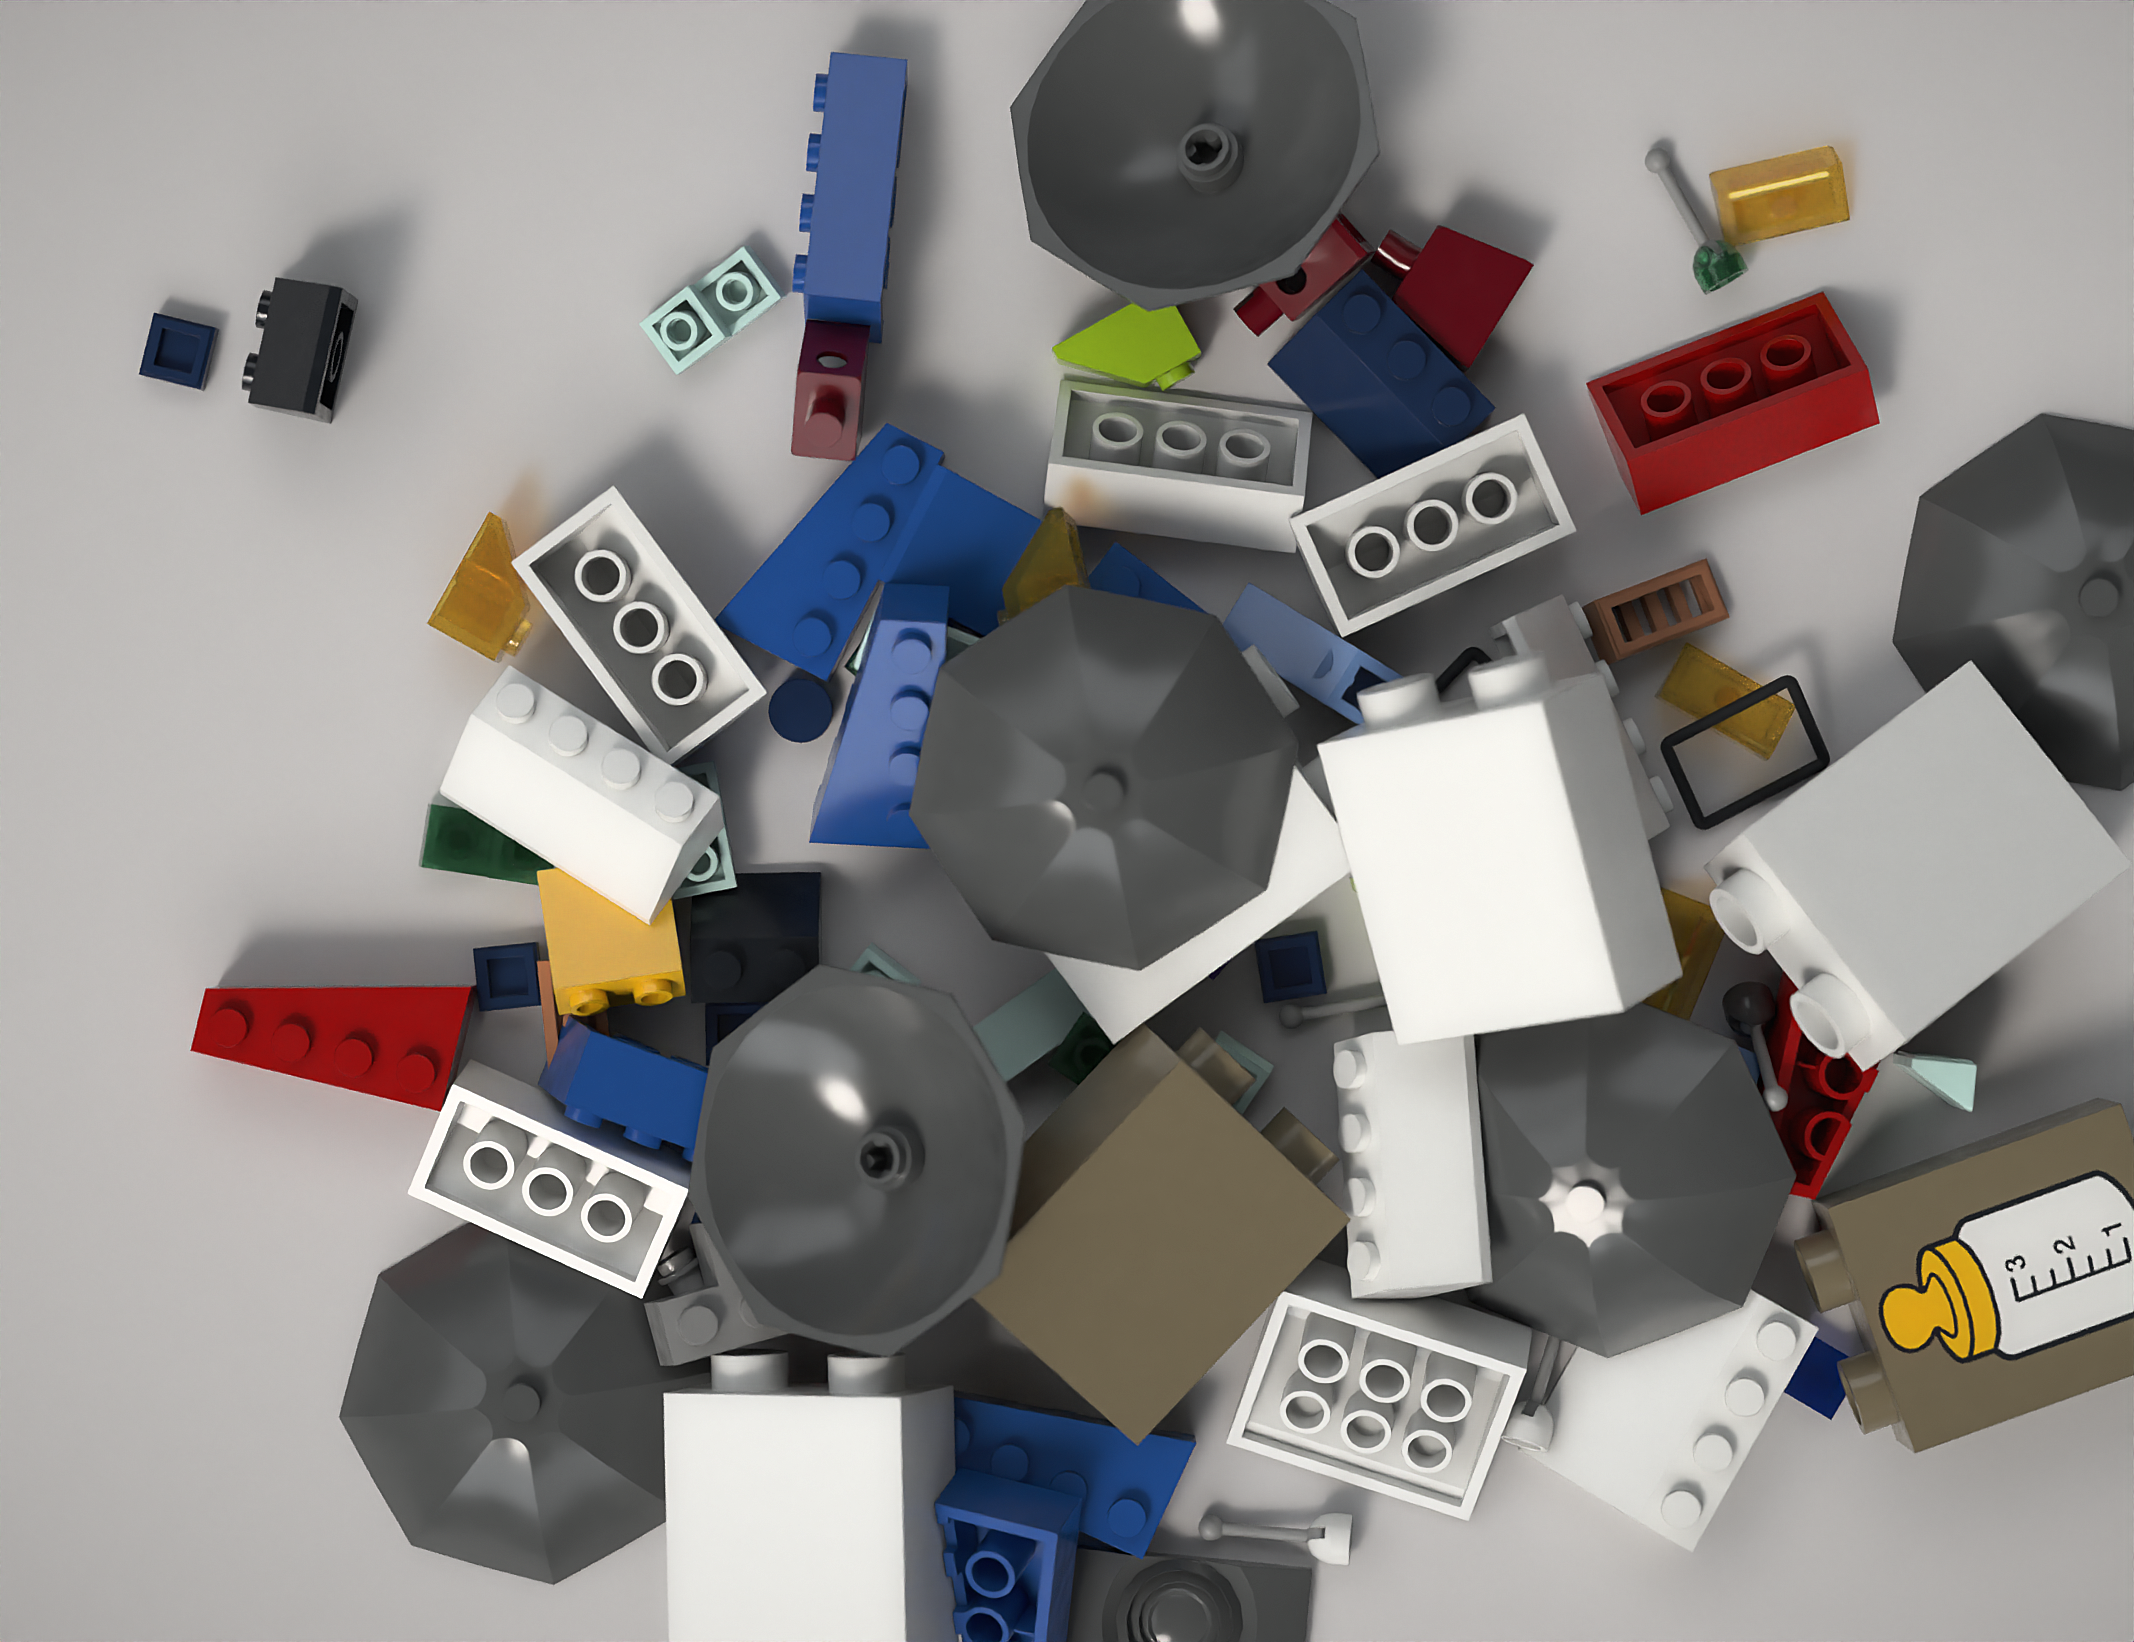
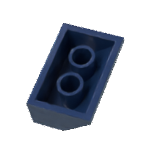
[1267,270,1496,479]

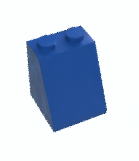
[877,464,1080,637]

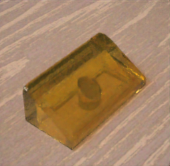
[1709,146,1850,249]
[1654,642,1795,761]
[1640,886,1725,1021]

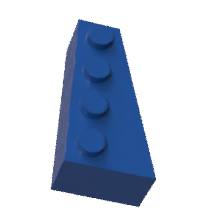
[538,1016,709,1162]
[953,1389,1196,1560]

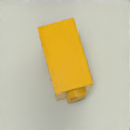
[537,868,686,1016]

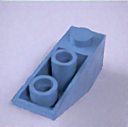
[1222,582,1404,725]

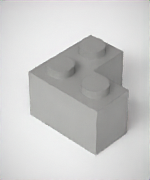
[644,1221,791,1366]

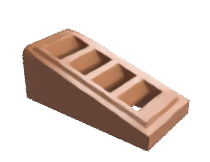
[1582,558,1730,665]

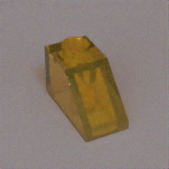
[997,507,1091,627]
[427,512,533,663]

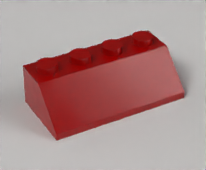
[1586,292,1880,515]

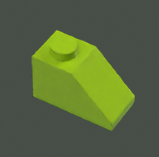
[1052,303,1201,391]

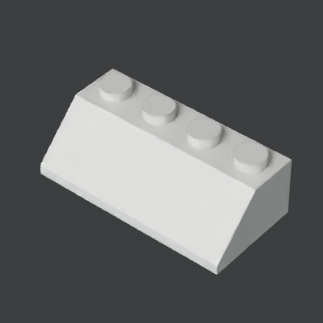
[1042,380,1313,553]
[1288,413,1577,638]
[511,485,768,767]
[440,665,724,925]
[1333,1031,1493,1299]
[407,1059,693,1299]

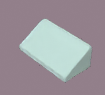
[1893,1051,1977,1112]

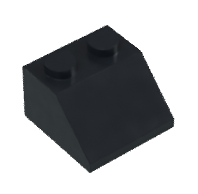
[242,277,358,424]
[690,872,822,1003]

